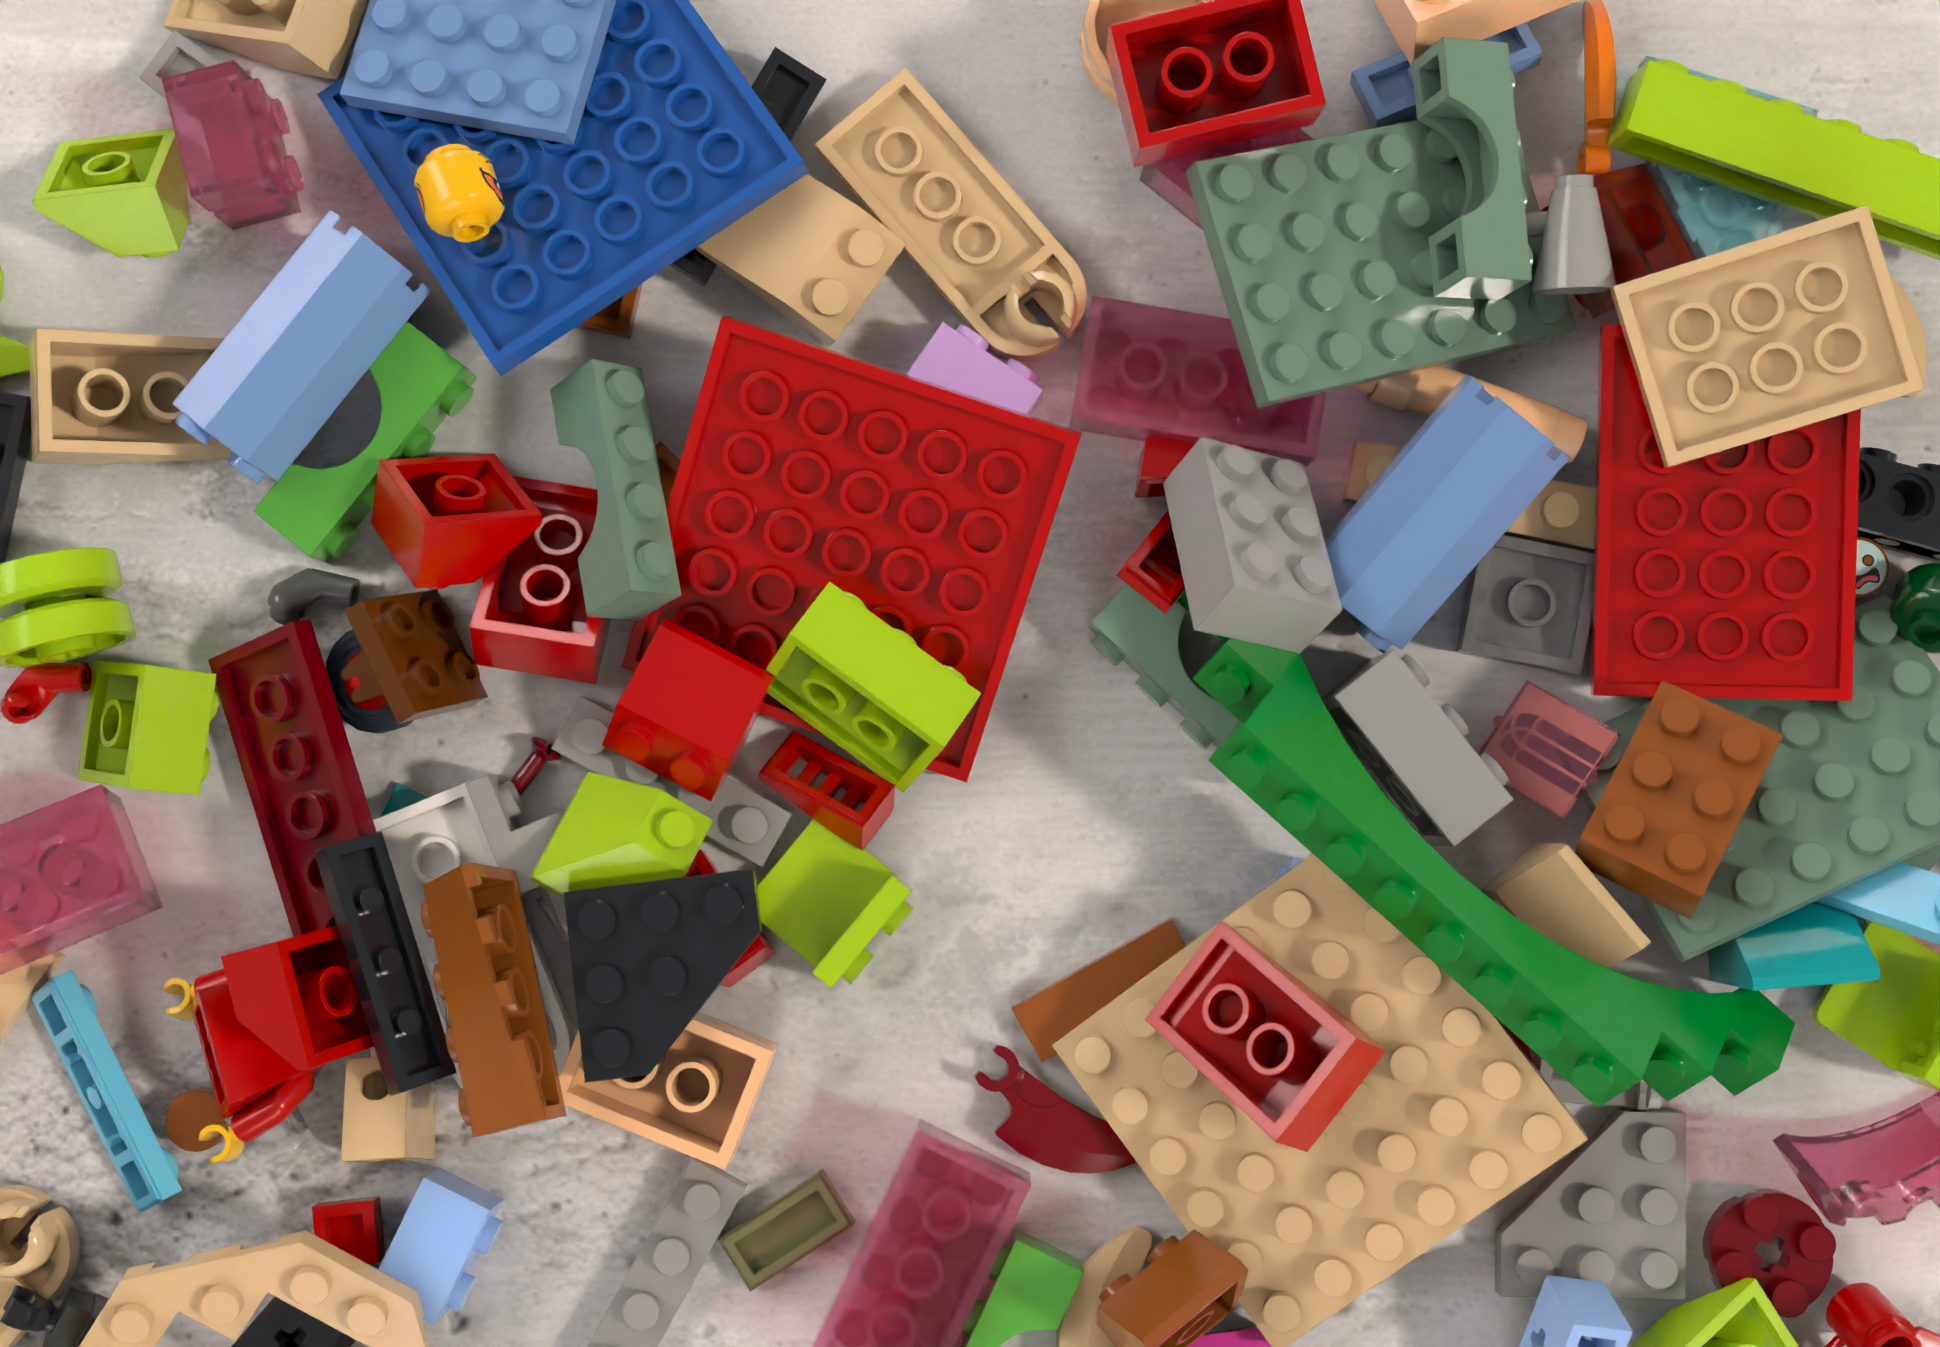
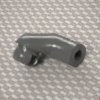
[267,568,360,625]

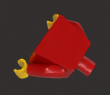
[163,968,324,1163]

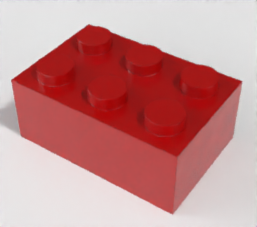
[1105,0,1326,168]

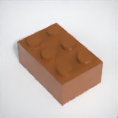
[1575,680,1783,919]

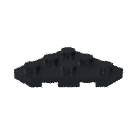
[564,868,762,1083]

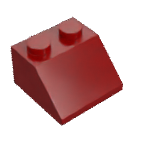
[371,453,543,589]
[602,618,775,802]
[221,925,374,1071]

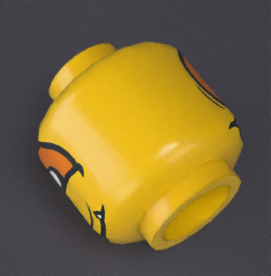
[414,144,505,242]

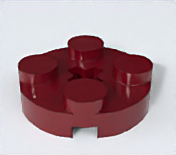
[1702,1188,1836,1318]

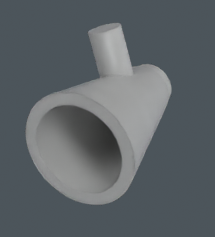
[1525,174,1616,295]

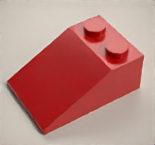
[469,476,611,684]
[1144,920,1386,1152]

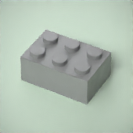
[1163,437,1342,654]
[1321,650,1514,847]

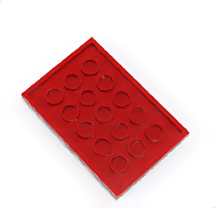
[1591,325,1861,701]

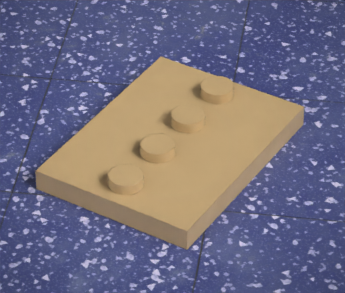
[1610,205,1925,468]

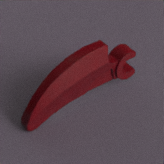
[974,1045,1136,1174]

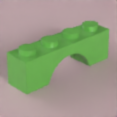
[253,321,478,563]
[957,1228,1084,1347]

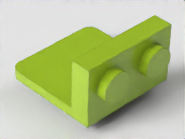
[757,819,913,988]
[1813,920,1940,1090]

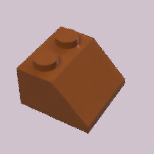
[1097,1229,1248,1347]

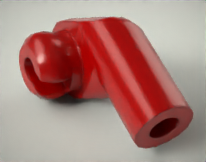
[1,662,92,724]

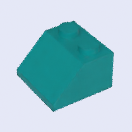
[1708,902,1881,991]

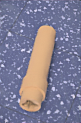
[1350,365,1588,464]

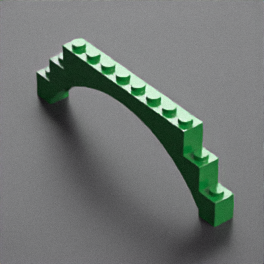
[1177,591,1795,1108]

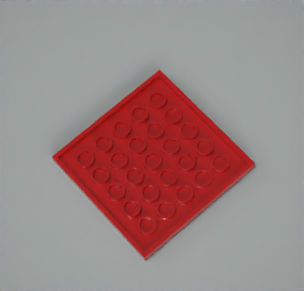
[621,316,1082,783]

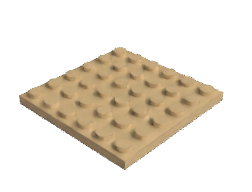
[1052,854,1588,1347]

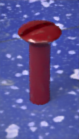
[510,736,561,796]

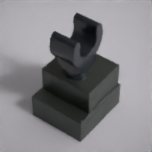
[0,1285,109,1347]

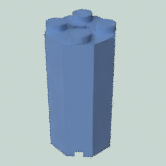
[172,210,431,484]
[1324,374,1570,654]

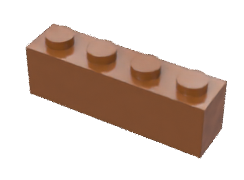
[421,863,567,1137]

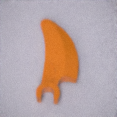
[1576,0,1617,181]

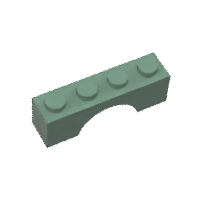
[1412,37,1533,300]
[550,359,681,621]
[1088,584,1239,749]

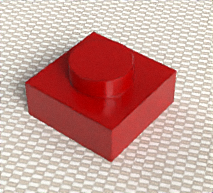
[312,1196,385,1264]

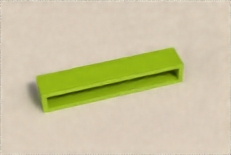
[1607,60,1940,260]

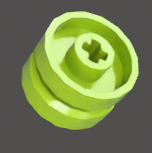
[0,547,136,668]

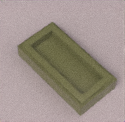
[718,1169,855,1292]

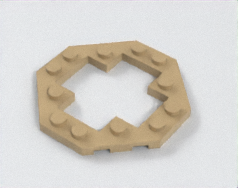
[79,1230,429,1347]

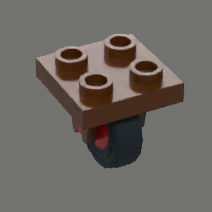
[326,589,488,734]

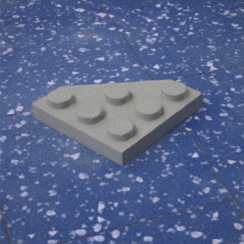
[1495,1108,1687,1300]

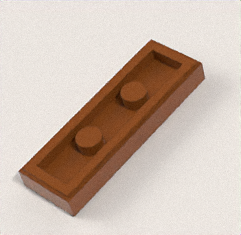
[1012,918,1186,1062]

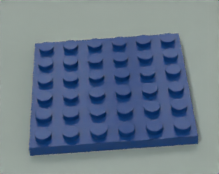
[317,0,809,376]

